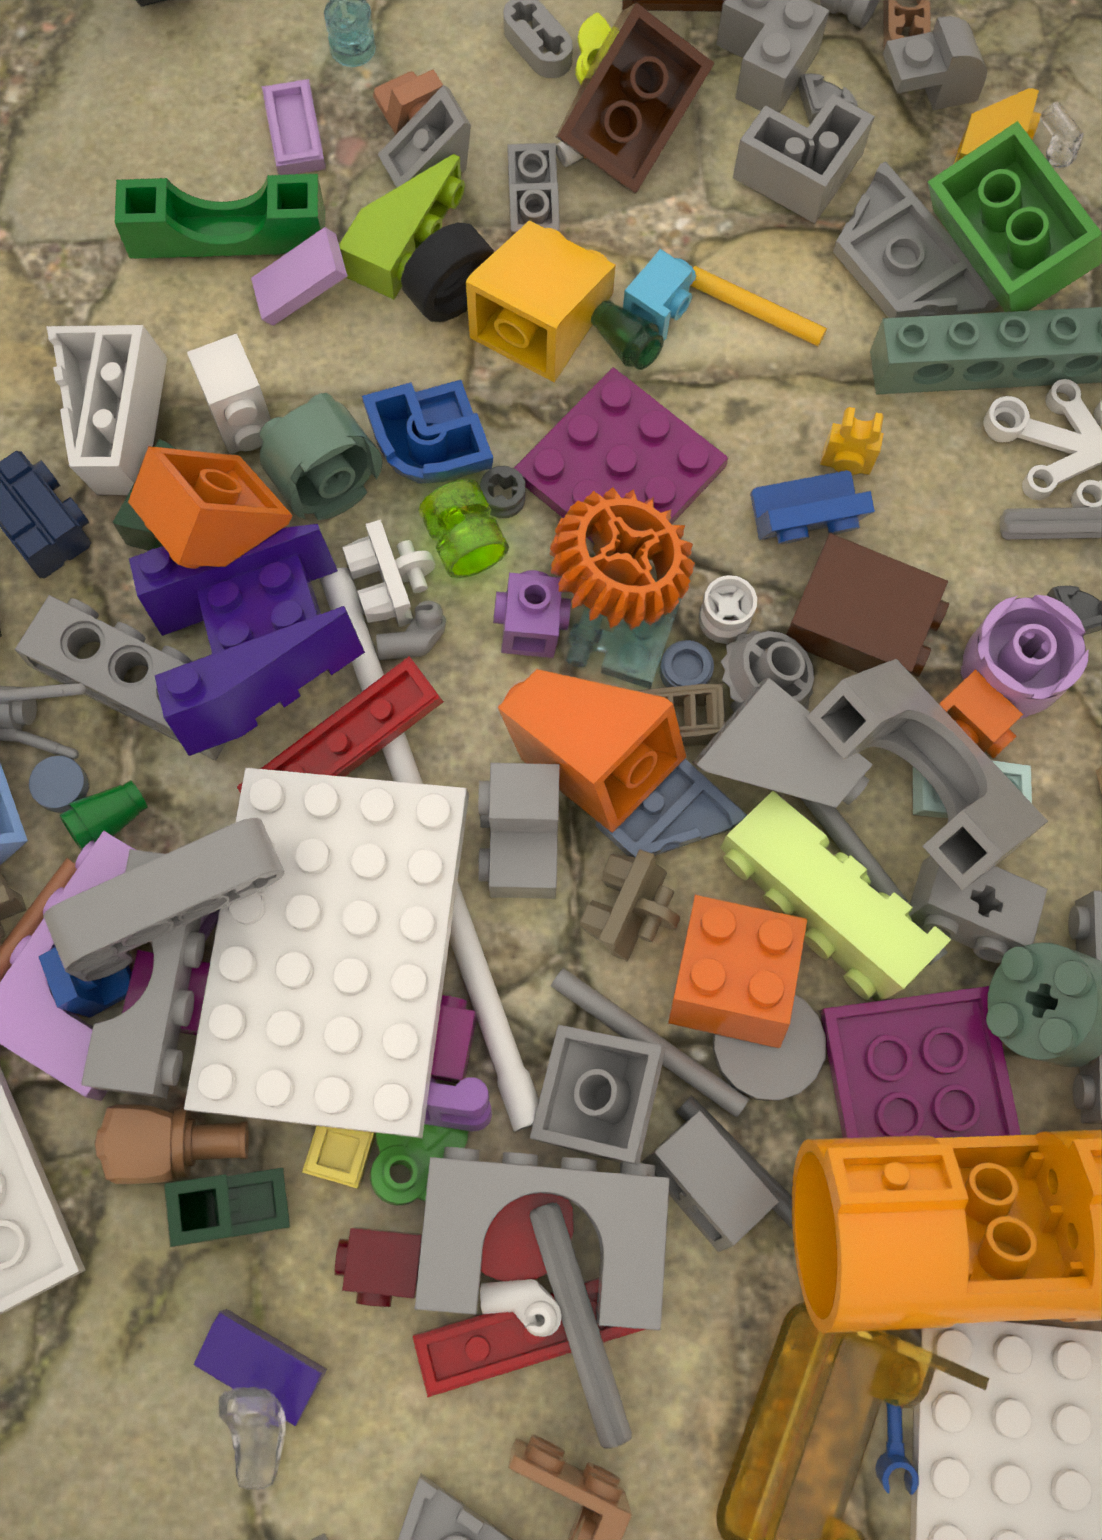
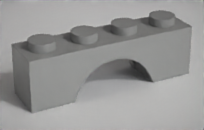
[81,849,205,1099]

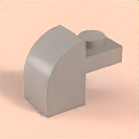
[883,16,987,110]

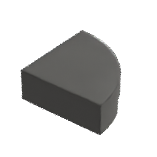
[1047,585,1102,635]

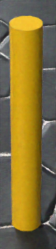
[690,266,827,347]

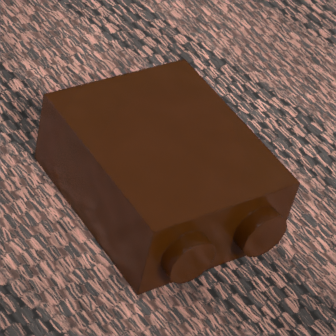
[786,533,949,677]

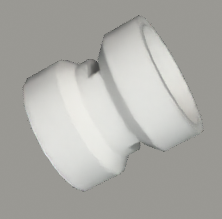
[699,575,757,644]

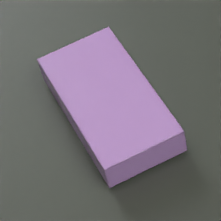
[262,79,326,175]
[251,227,347,326]

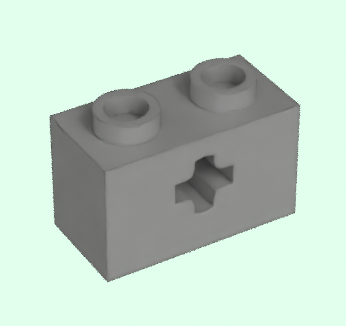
[909,855,1047,963]

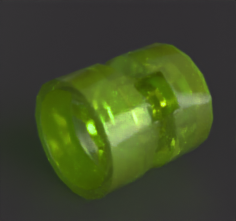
[418,479,509,578]

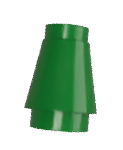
[59,780,148,851]

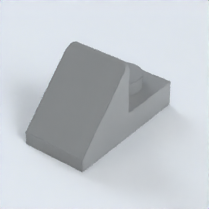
[378,85,471,187]

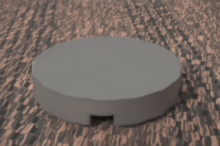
[712,995,826,1101]

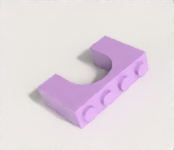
[0,831,220,1101]

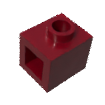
[335,1227,422,1307]

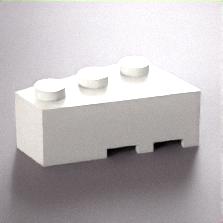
[47,325,167,495]

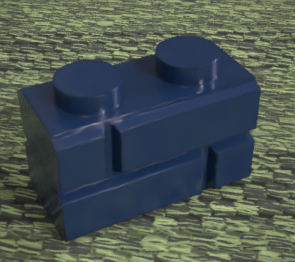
[0,451,91,579]

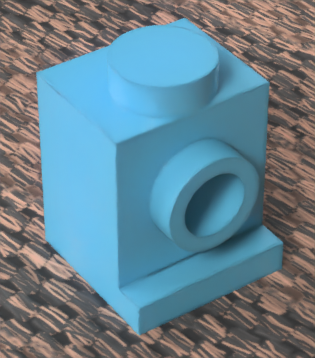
[622,249,696,344]

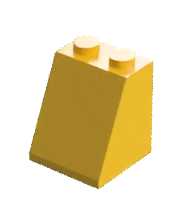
[466,220,616,383]

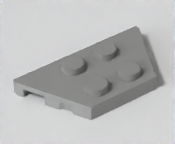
[833,161,999,318]

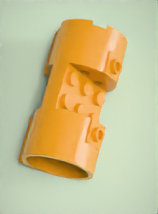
[792,1130,1102,1333]

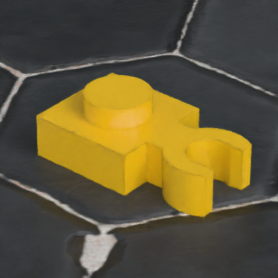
[820,407,884,475]

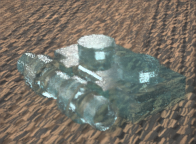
[566,579,682,689]

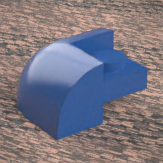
[362,380,493,484]

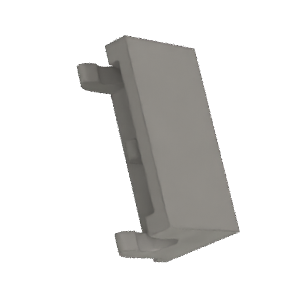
[642,1111,779,1252]

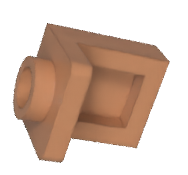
[373,69,443,135]

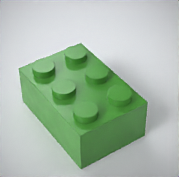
[928,121,1102,312]

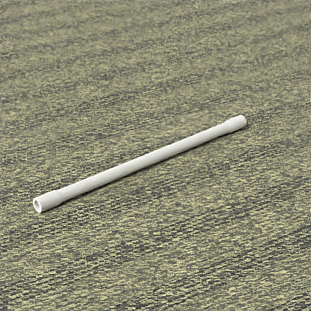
[320,567,539,1132]

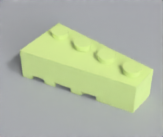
[720,791,951,1001]

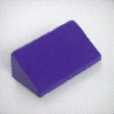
[193,1309,327,1426]

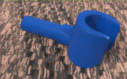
[875,1400,919,1495]

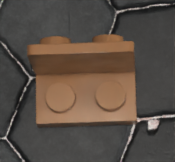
[509,1435,632,1540]

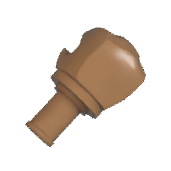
[94,1104,249,1184]

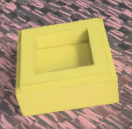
[302,1126,375,1189]

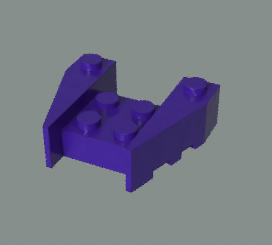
[129,524,365,756]

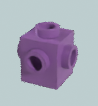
[493,570,571,658]

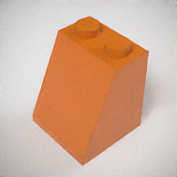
[498,669,686,833]

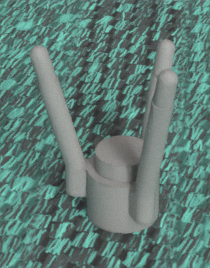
[0,683,86,760]

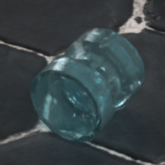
[324,0,376,67]

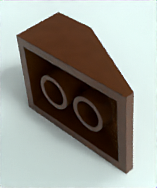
[556,2,715,194]

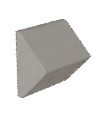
[530,1025,666,1165]

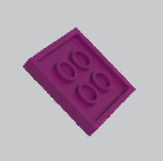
[514,367,729,543]
[820,986,1021,1138]

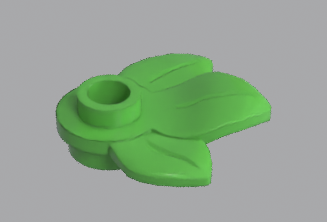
[370,1124,468,1206]

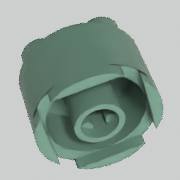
[260,393,382,520]
[986,943,1102,1067]

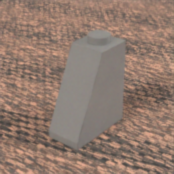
[692,678,873,808]

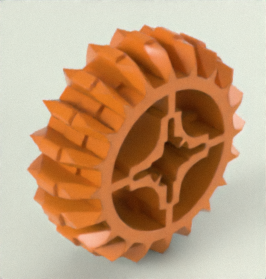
[549,487,695,630]

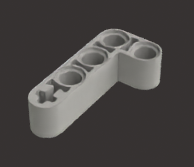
[43,818,284,981]

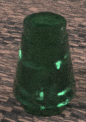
[591,300,664,370]

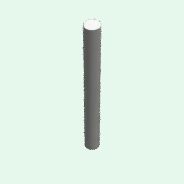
[551,968,749,1118]

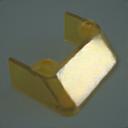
[716,1302,990,1540]

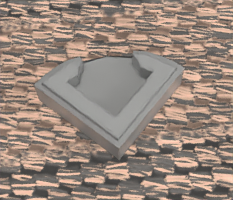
[798,74,858,124]

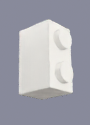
[187,333,271,455]

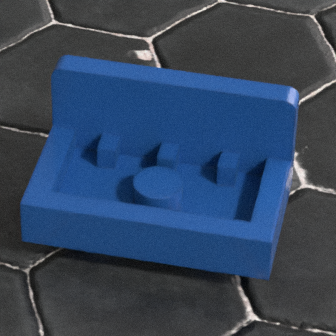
[750,470,875,544]

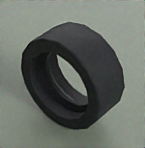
[401,222,495,322]

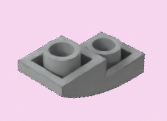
[508,143,560,235]

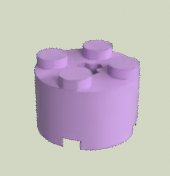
[961,595,1089,719]

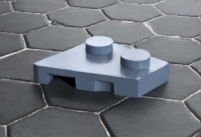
[595,759,747,858]

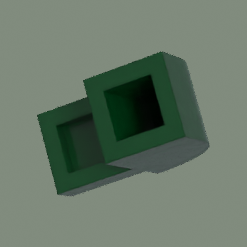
[164,1167,290,1247]

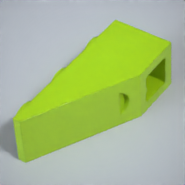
[339,154,465,299]

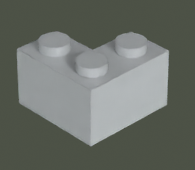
[716,0,830,113]
[733,93,875,223]
[478,763,559,899]

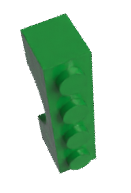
[115,174,325,259]

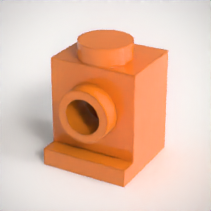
[939,669,1024,759]

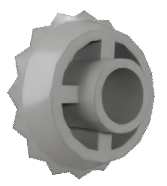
[721,630,814,709]

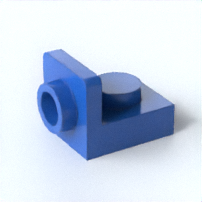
[38,947,132,1018]

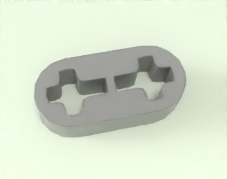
[503,0,573,78]

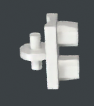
[342,519,436,627]

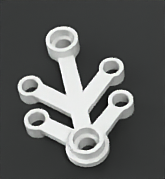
[983,379,1102,508]

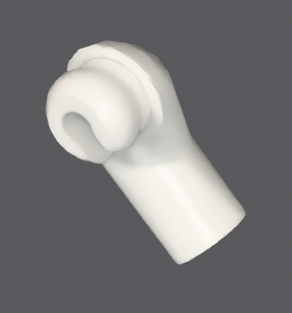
[480,1279,561,1337]

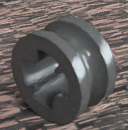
[480,466,526,518]

